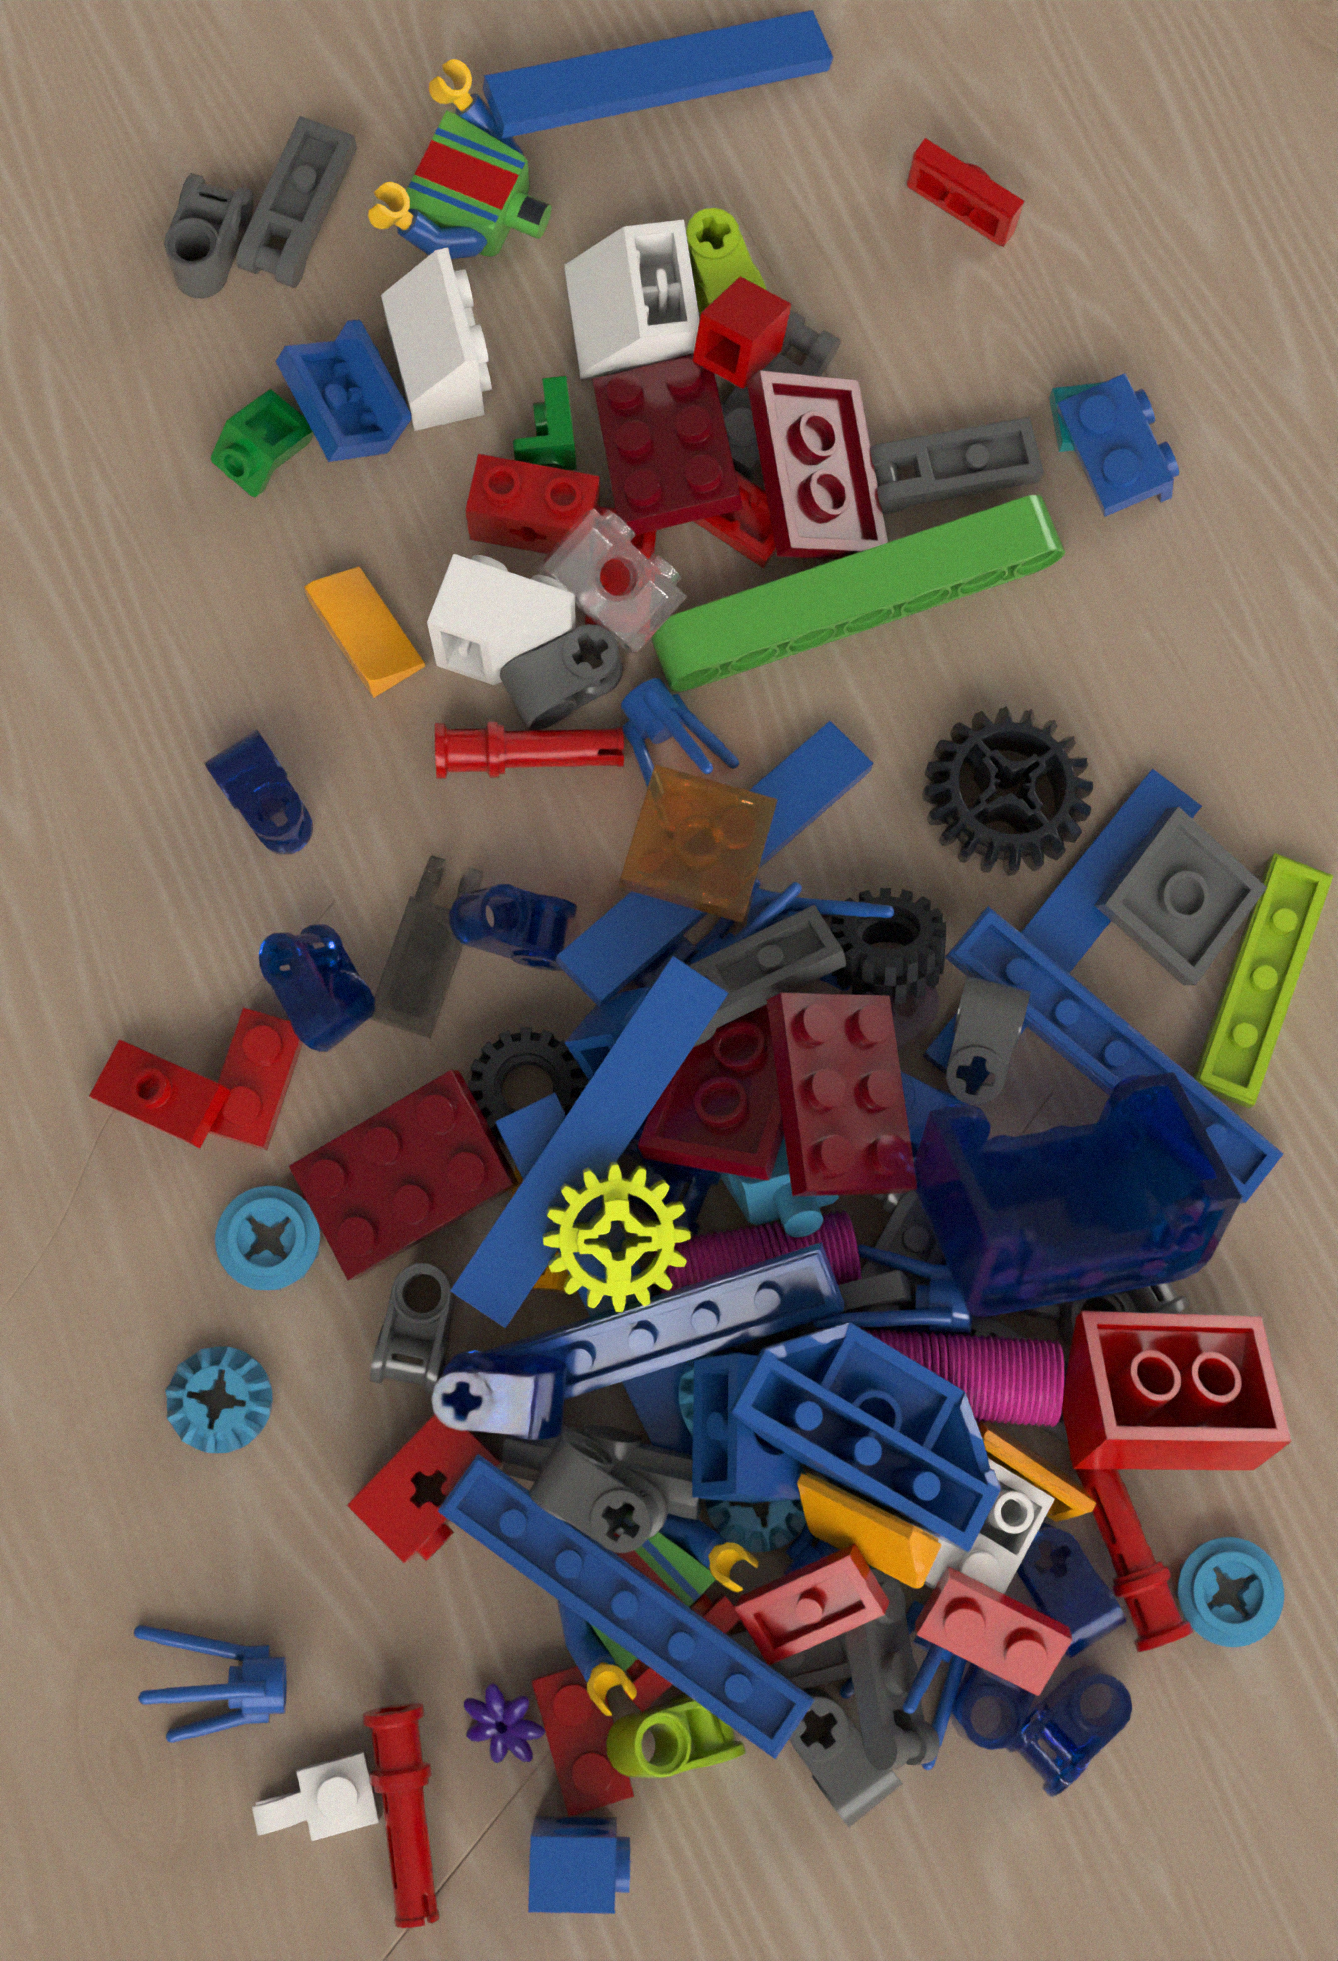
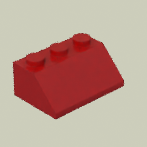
[1062,1311,1292,1471]

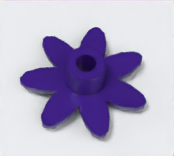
[463,1683,545,1763]

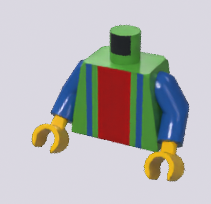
[368,59,552,260]
[557,1509,759,1716]

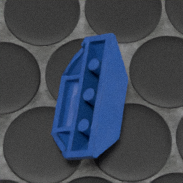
[729,1322,1001,1552]

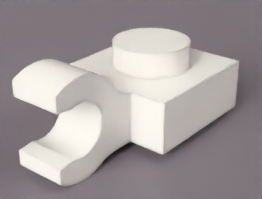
[252,1750,380,1841]

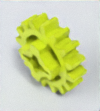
[543,1162,691,1312]

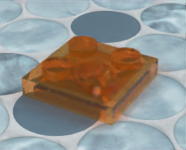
[619,764,778,923]

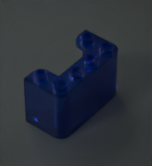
[914,1072,1242,1317]

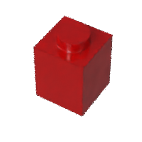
[692,276,792,389]

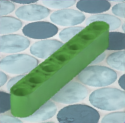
[649,495,1065,692]

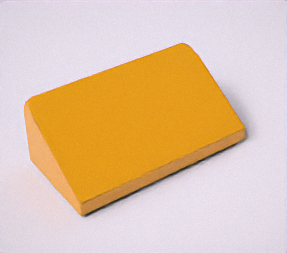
[304,566,425,698]
[976,1420,1096,1522]
[797,1472,942,1589]

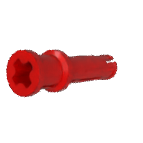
[435,722,624,779]
[1069,1455,1193,1652]
[363,1703,440,1928]

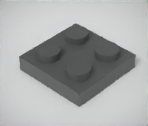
[1094,806,1267,985]

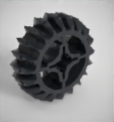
[922,706,1093,876]

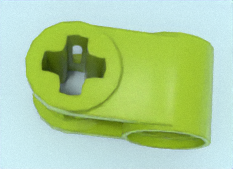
[686,208,767,315]
[606,1693,746,1778]

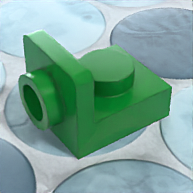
[512,376,577,470]
[211,388,314,497]

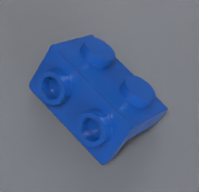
[276,319,412,462]
[1057,373,1179,517]

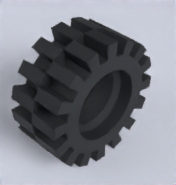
[830,888,947,1004]
[468,1027,585,1143]

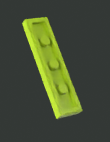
[1192,853,1334,1109]

